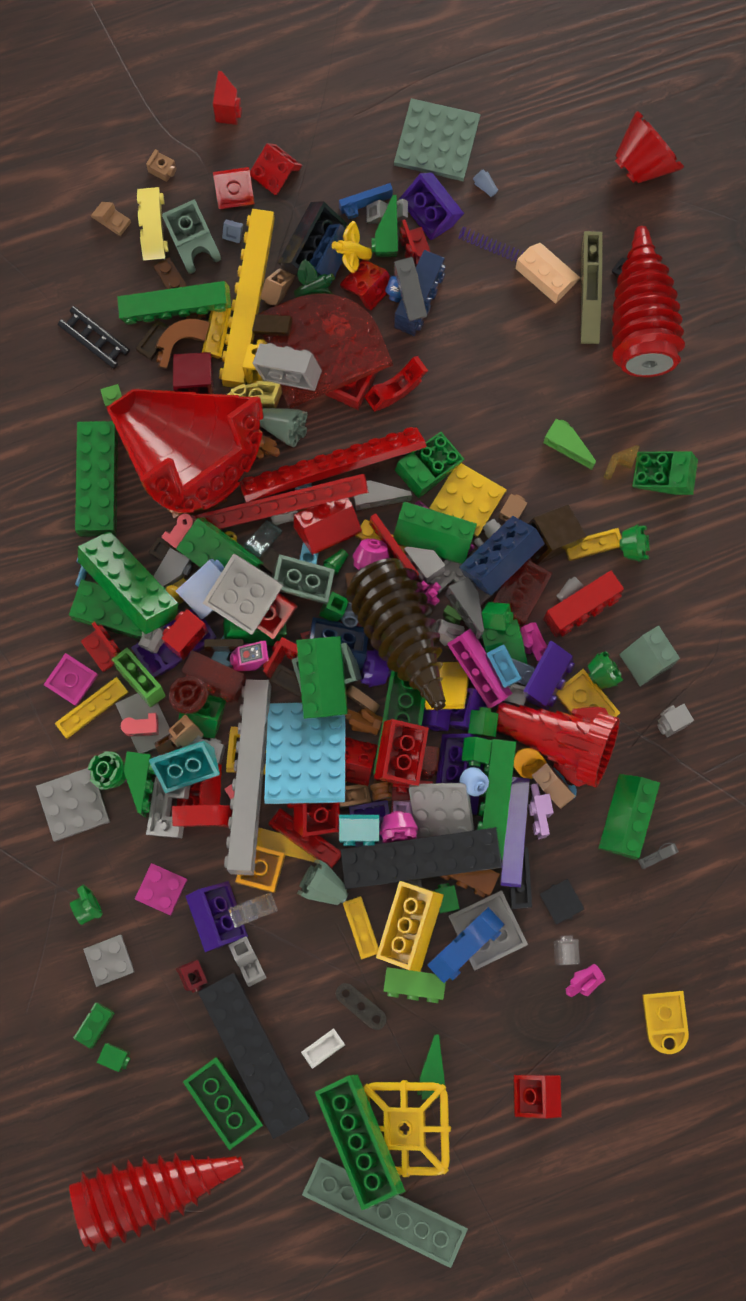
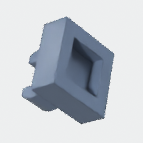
[222,219,243,243]

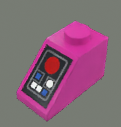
[230,641,268,671]

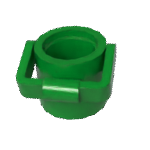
[70,885,103,925]

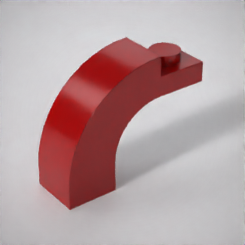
[364,356,428,411]
[172,805,233,827]

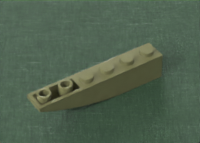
[581,231,602,344]

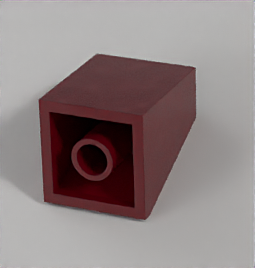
[173,352,214,394]

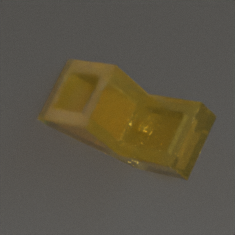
[603,445,640,480]

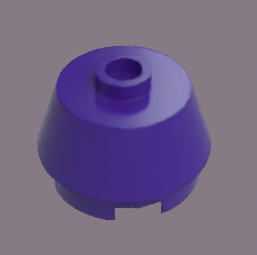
[361,649,391,687]

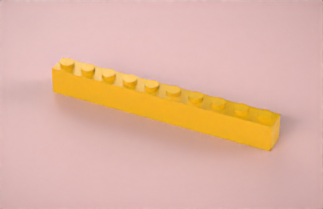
[219,209,275,388]

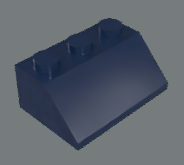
[309,617,368,671]

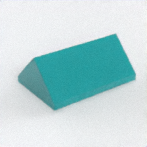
[149,740,220,793]

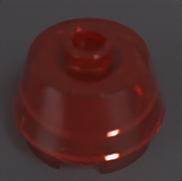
[169,676,208,714]

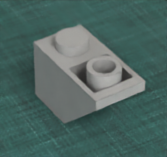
[404,547,445,583]

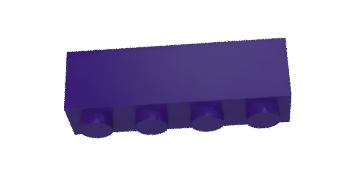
[436,734,486,815]

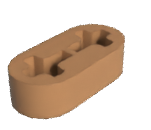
[346,685,380,713]

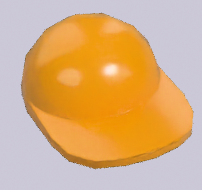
[514,748,547,779]

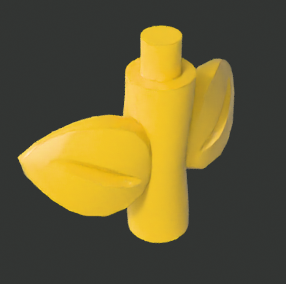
[332,221,372,273]

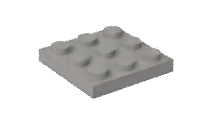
[203,554,284,635]
[36,768,110,842]
[409,783,474,839]
[448,890,528,971]

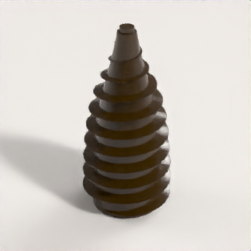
[346,558,446,711]

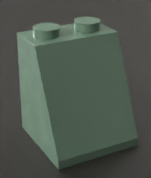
[619,626,680,686]

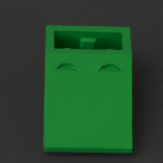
[395,432,465,498]
[632,451,698,495]
[124,751,155,817]

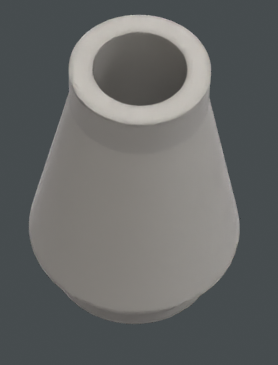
[556,576,584,601]

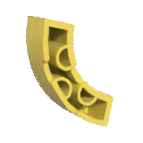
[137,187,169,261]
[227,381,282,408]

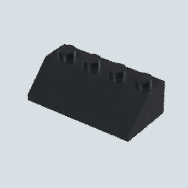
[278,201,347,277]

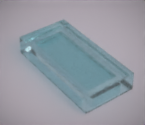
[244,520,282,557]

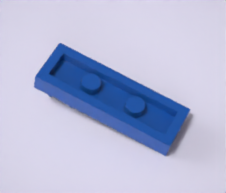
[339,183,393,219]

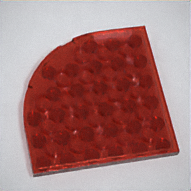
[258,294,393,409]

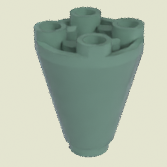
[260,408,308,447]

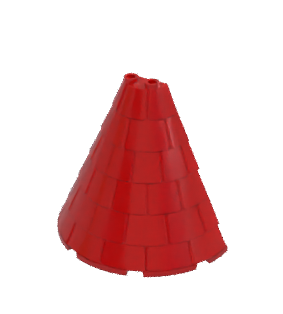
[106,389,263,513]

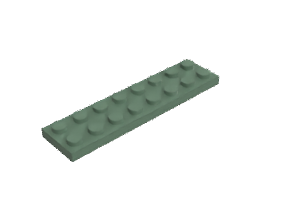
[302,1156,468,1268]

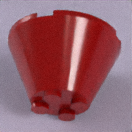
[615,111,684,183]

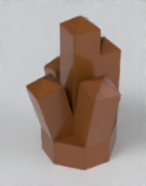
[256,435,280,459]
[345,708,383,736]

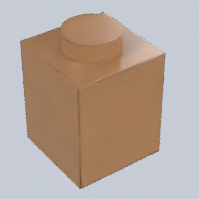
[499,494,527,522]

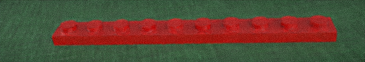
[194,474,369,529]

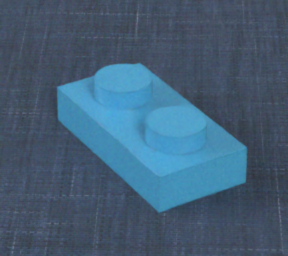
[486,644,522,688]

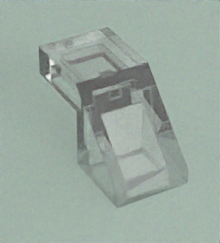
[228,893,278,928]

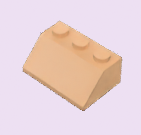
[515,243,580,304]

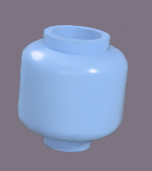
[459,767,489,797]

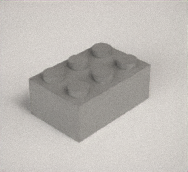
[253,343,322,391]

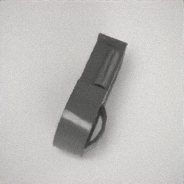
[638,843,679,869]

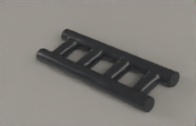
[57,306,130,369]

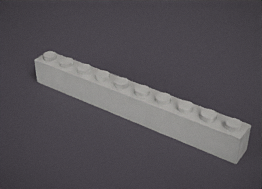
[224,679,272,875]

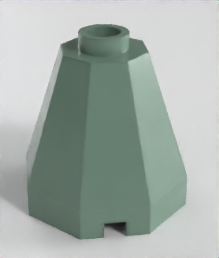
[297,859,348,905]

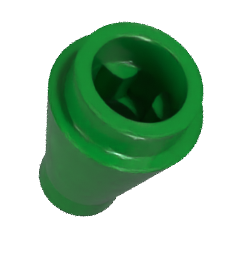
[322,549,349,576]

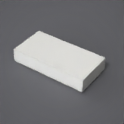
[301,1028,345,1069]

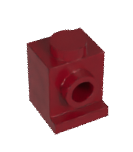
[176,960,207,993]

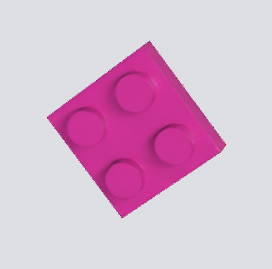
[44,653,98,707]
[135,863,188,916]

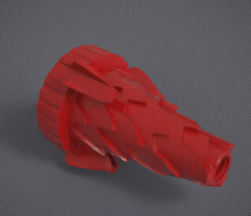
[496,702,620,787]

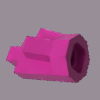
[421,581,441,606]
[520,623,547,661]
[566,964,605,997]

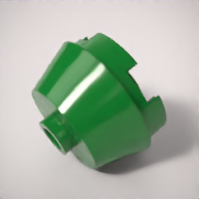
[620,524,650,562]
[587,650,624,689]
[88,751,126,790]

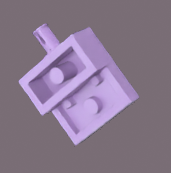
[528,784,553,839]

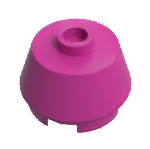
[353,539,390,570]
[379,811,419,843]

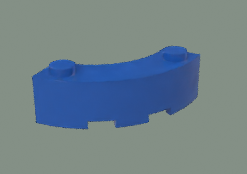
[427,907,505,983]

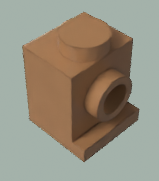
[146,149,176,182]
[168,714,204,747]

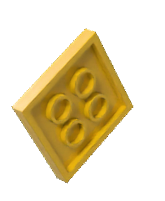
[429,463,507,538]

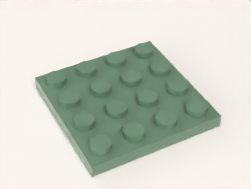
[394,98,481,181]

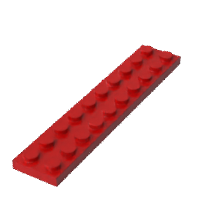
[239,427,427,502]

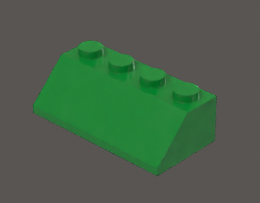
[393,502,477,564]
[296,636,348,719]
[598,774,660,860]

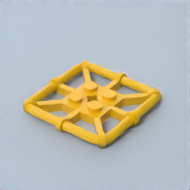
[363,1080,451,1177]

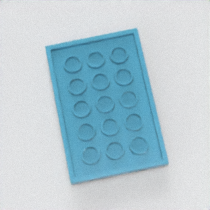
[264,703,345,804]

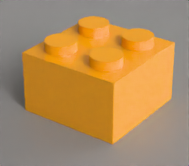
[235,846,285,893]

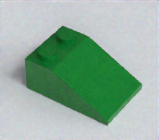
[371,195,398,257]
[480,619,528,664]

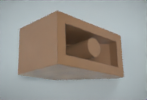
[260,268,295,306]
[532,763,576,809]

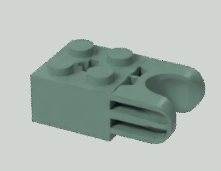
[161,199,222,274]

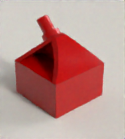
[287,803,340,837]

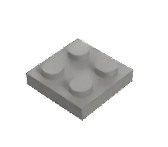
[83,935,135,987]

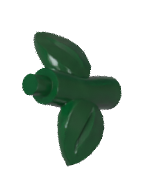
[294,260,335,305]

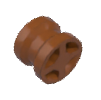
[370,782,392,802]

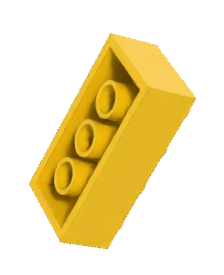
[376,881,444,972]

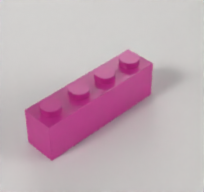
[447,628,512,708]

